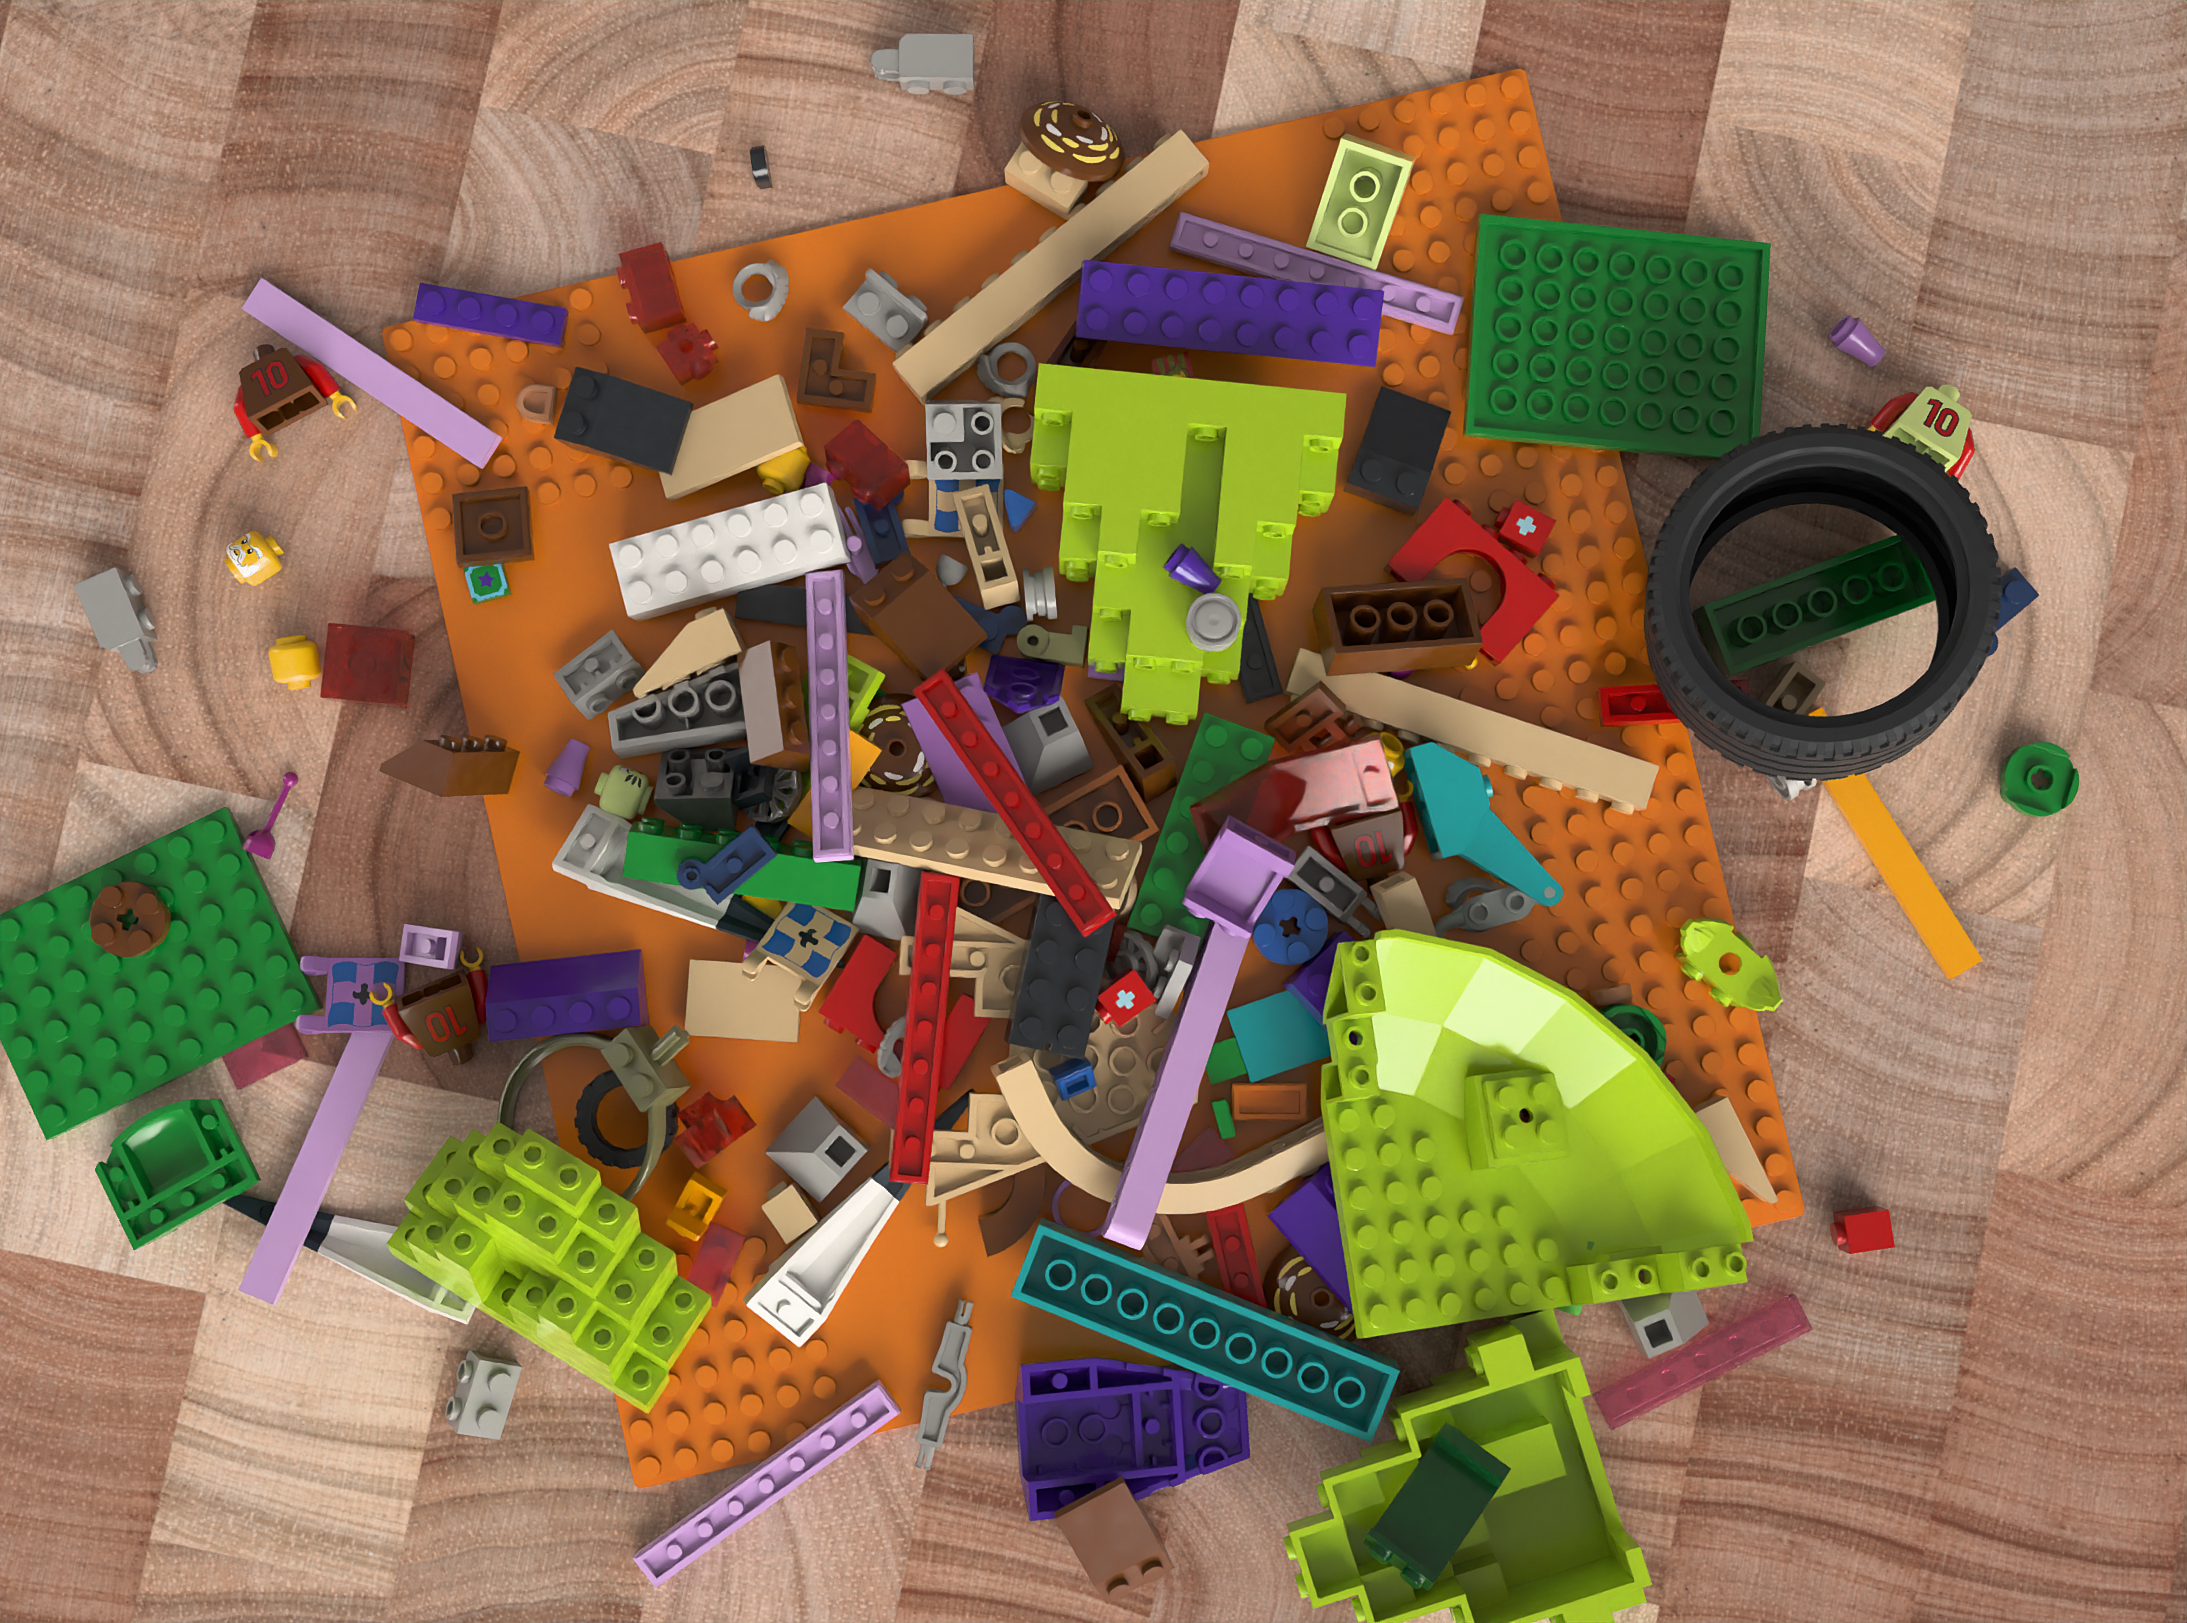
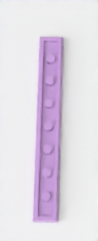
[1169,212,1464,336]
[241,278,503,469]
[805,570,854,862]
[238,1033,395,1305]
[633,1379,901,1588]

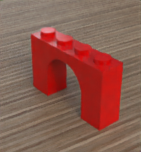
[1383,497,1560,667]
[818,934,993,1092]

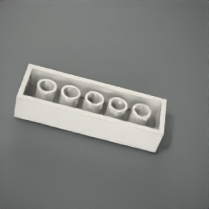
[609,483,852,621]

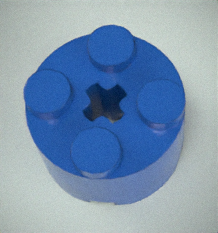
[1251,889,1328,965]

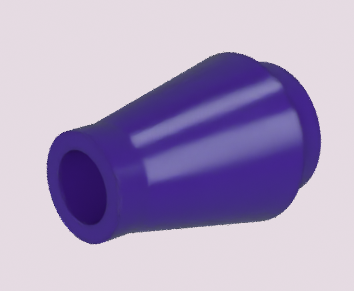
[1163,543,1222,595]

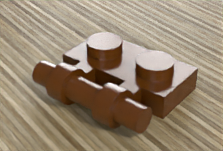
[1264,680,1364,766]

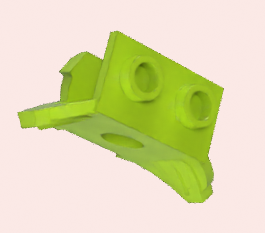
[1676,918,1783,1011]

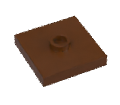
[452,486,535,568]

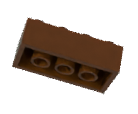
[1312,578,1483,676]

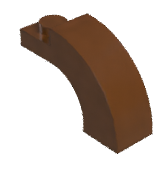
[978,1163,1045,1257]

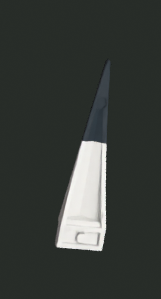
[552,804,844,968]
[743,1089,975,1347]
[223,1195,475,1325]

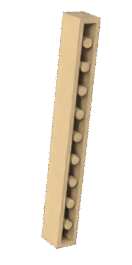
[892,129,1209,406]
[1283,648,1659,815]

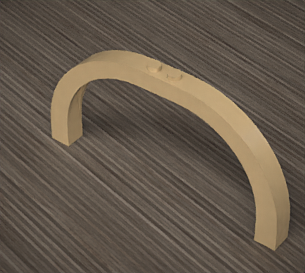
[990,871,1437,1214]

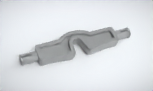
[915,1298,974,1470]

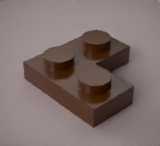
[796,328,876,413]

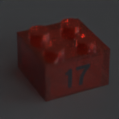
[320,623,415,709]

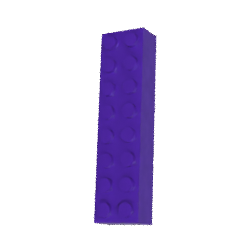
[1075,260,1384,367]

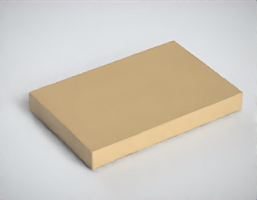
[685,959,803,1042]

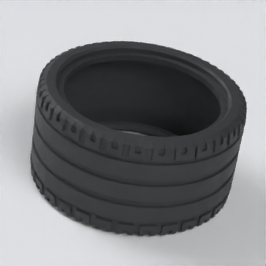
[1644,423,2002,782]

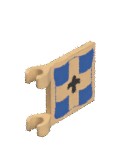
[902,460,1004,538]
[742,902,860,1012]

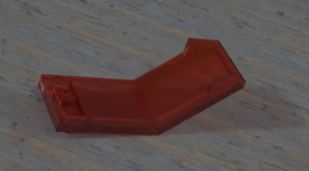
[1190,733,1400,854]

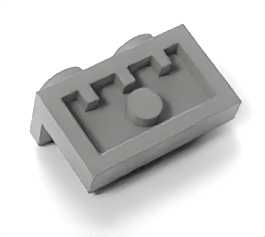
[843,268,929,354]
[553,629,646,720]
[1145,925,1201,1019]

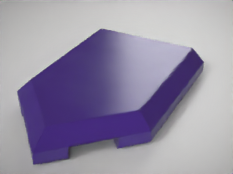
[983,655,1065,714]

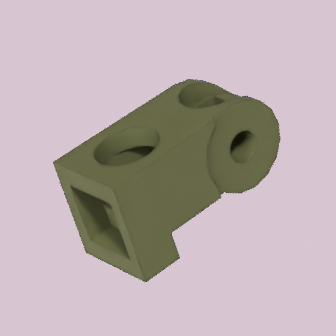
[1017,624,1089,668]

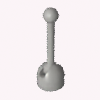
[936,554,968,588]

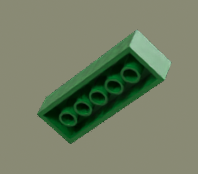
[1693,535,1936,678]
[1127,713,1276,952]
[622,817,861,912]

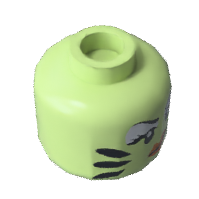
[594,765,654,820]

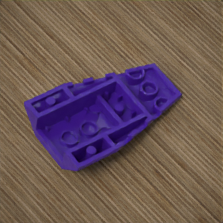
[1015,1357,1250,1521]

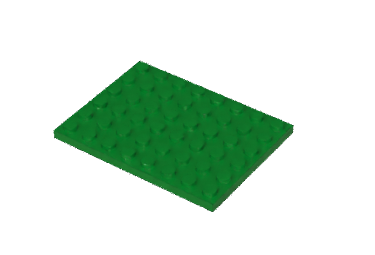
[1463,214,1771,460]
[0,807,323,1140]

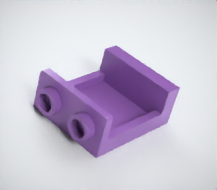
[1182,815,1296,939]

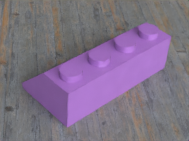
[901,672,1027,814]

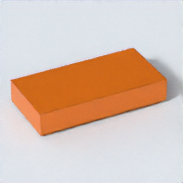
[1231,1082,1307,1121]

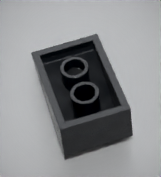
[554,366,694,475]
[1343,386,1451,516]

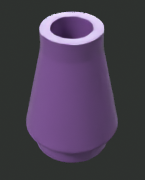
[1829,315,1886,367]
[543,739,590,797]

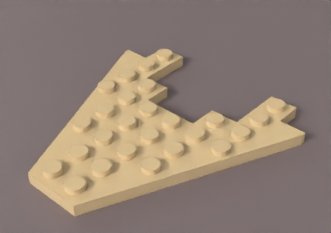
[888,907,1198,1206]

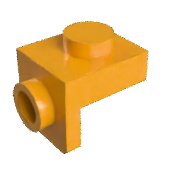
[665,1171,728,1241]

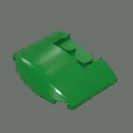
[95,1098,261,1250]

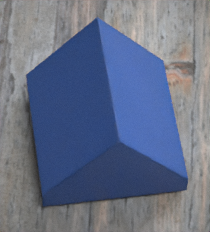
[1003,489,1037,533]
[1048,1056,1097,1101]

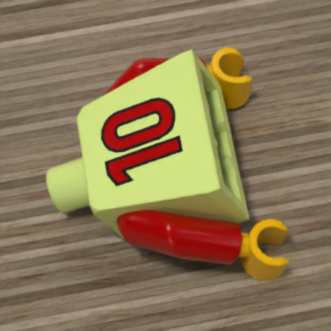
[1867,385,1975,479]

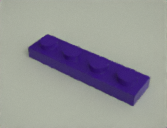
[413,283,569,348]

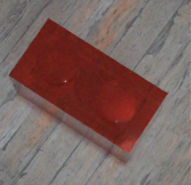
[616,242,687,334]
[824,419,911,511]

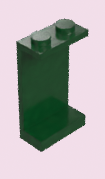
[1363,1422,1511,1592]

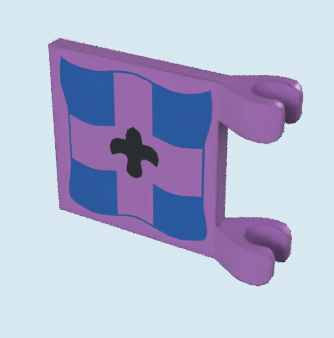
[296,956,406,1035]

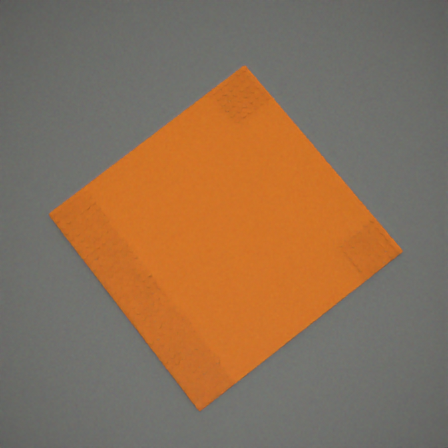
[382,69,1805,1488]

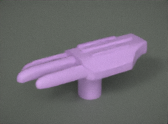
[837,505,879,585]

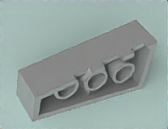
[608,661,747,759]

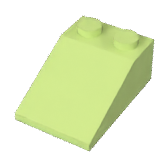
[1306,134,1416,270]

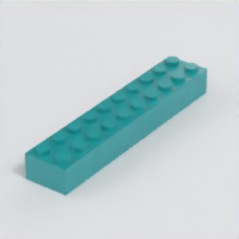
[1011,1218,1400,1443]

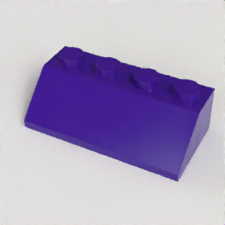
[485,949,649,1042]
[1267,1161,1353,1315]

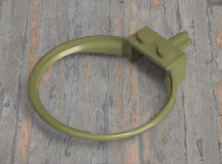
[497,1025,691,1201]

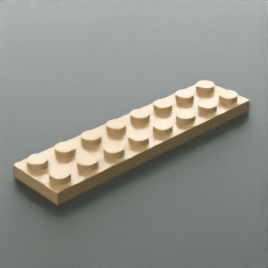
[852,786,1142,909]

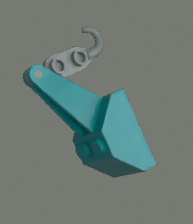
[1404,742,1563,938]

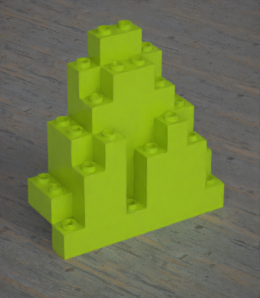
[1030,363,1347,725]
[386,1121,712,1414]
[1283,1308,1652,1623]

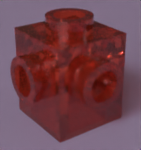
[656,322,719,386]

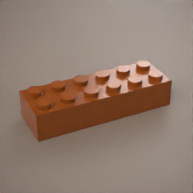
[933,765,1159,925]

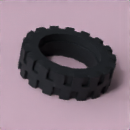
[574,1070,680,1169]

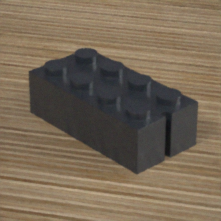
[1004,892,1117,1059]

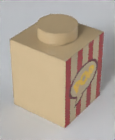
[761,1181,822,1244]

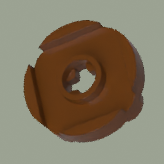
[90,882,171,957]

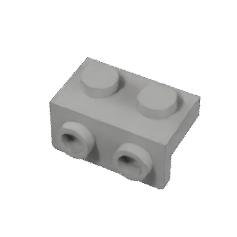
[445,1350,522,1440]

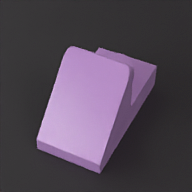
[399,924,464,970]

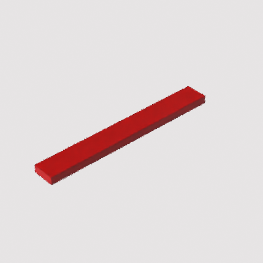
[912,668,1117,937]
[889,872,960,1185]

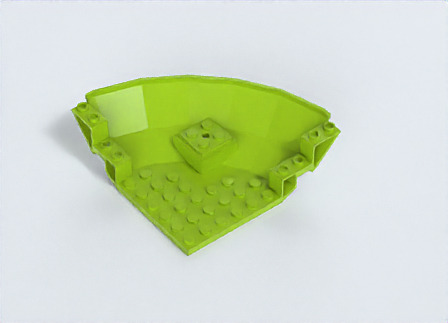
[1321,929,1754,1339]

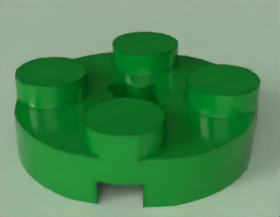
[1999,742,2079,817]

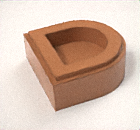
[516,384,558,425]
[1589,983,1633,1006]

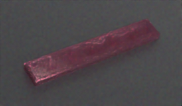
[1592,1294,1813,1431]

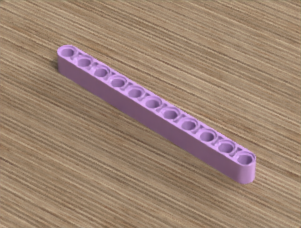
[1102,919,1249,1250]

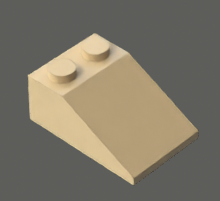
[632,607,747,699]

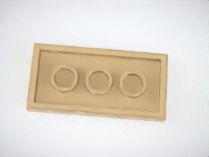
[659,374,804,501]

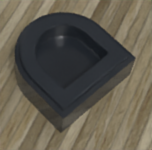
[750,145,773,189]

